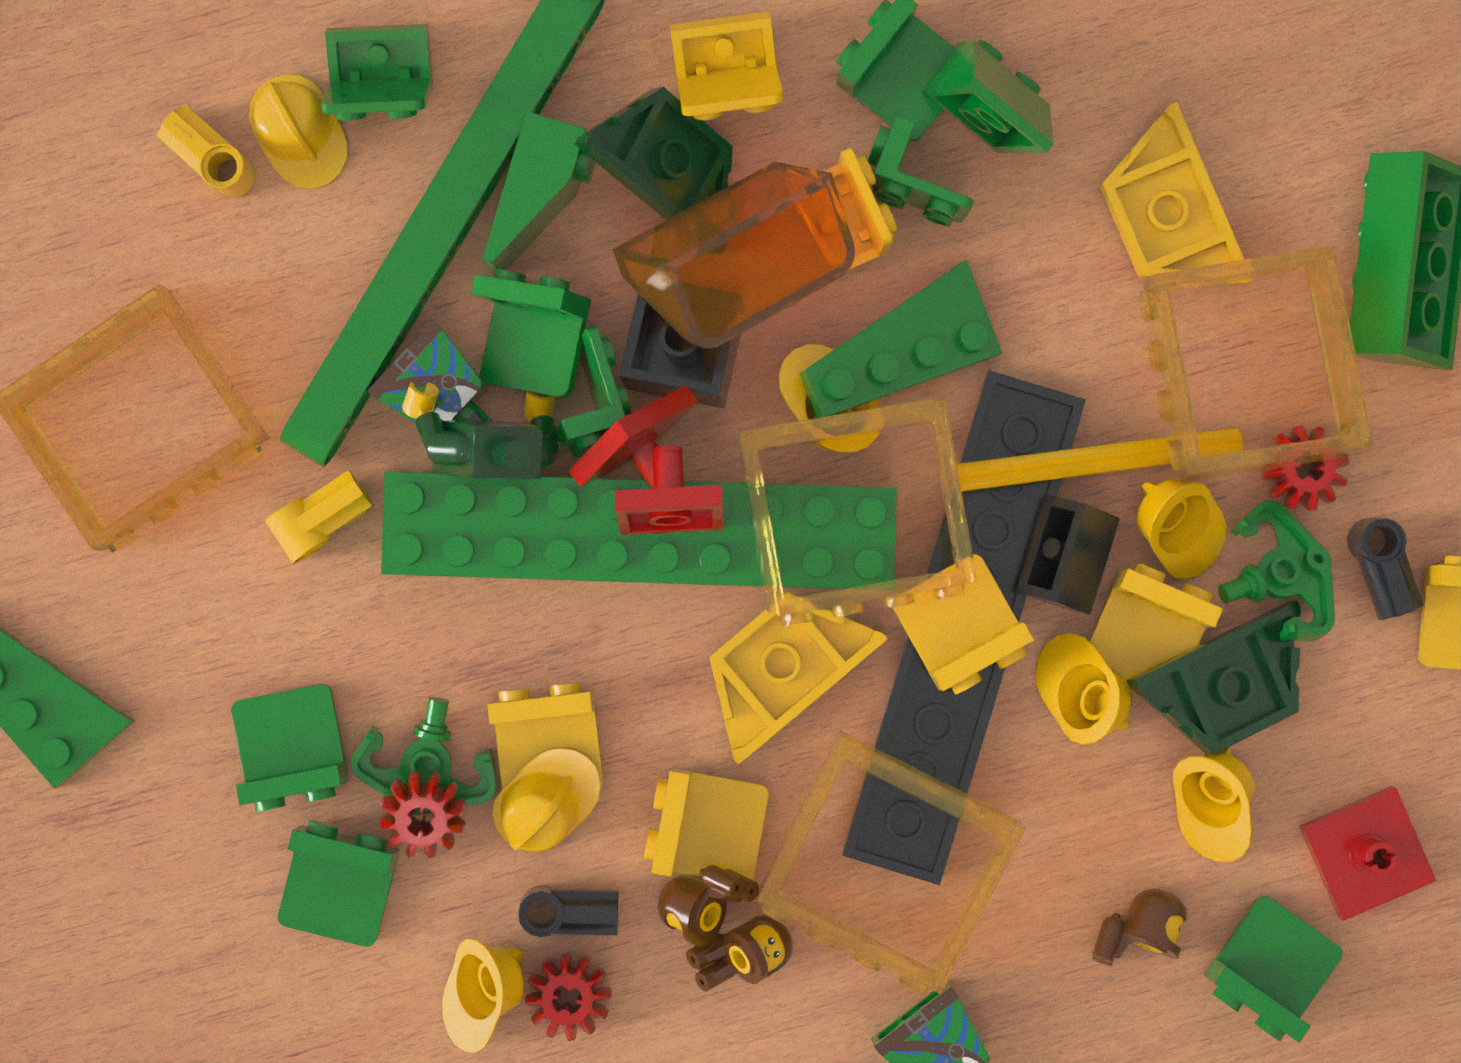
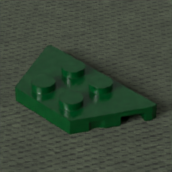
[575,86,733,257]
[1127,600,1301,754]

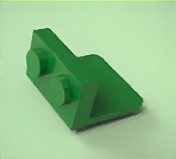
[836,0,955,141]
[322,24,433,121]
[867,115,974,227]
[471,269,591,398]
[555,326,631,458]
[231,684,349,812]
[278,820,400,947]
[1204,896,1343,1043]

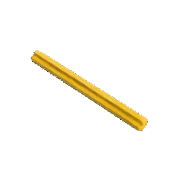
[950,428,1244,492]

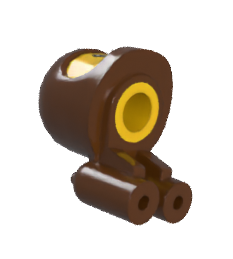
[657,865,759,947]
[1092,888,1187,966]
[686,915,793,992]

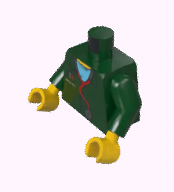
[402,382,559,479]

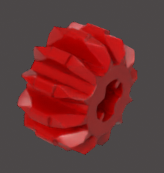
[1261,425,1349,511]
[379,770,467,859]
[525,952,612,1041]

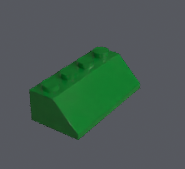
[1346,151,1461,370]

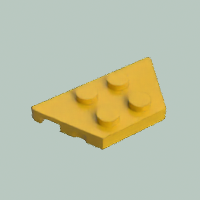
[1100,102,1253,285]
[709,592,888,765]

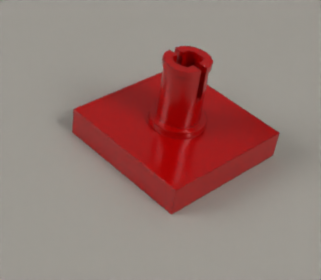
[569,385,698,489]
[615,445,724,535]
[1299,786,1436,921]

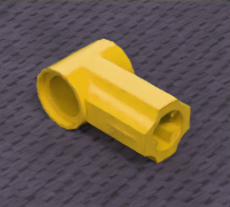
[156,104,256,198]
[265,470,374,564]

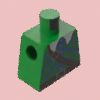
[368,320,494,423]
[871,980,990,1063]

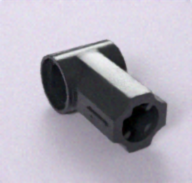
[1347,518,1423,620]
[518,885,619,937]

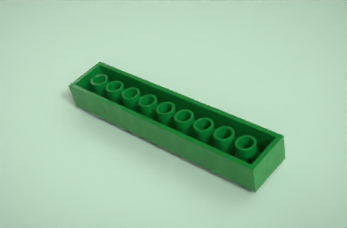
[381,472,897,591]

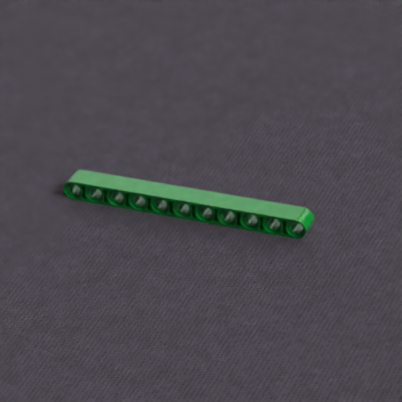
[280,0,605,467]

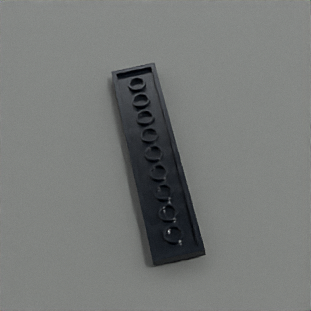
[842,370,1086,885]

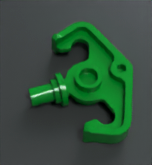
[1218,500,1335,642]
[351,697,497,815]

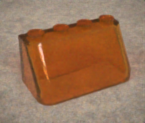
[612,161,855,349]

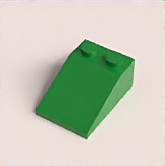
[922,40,1054,153]
[482,111,596,274]

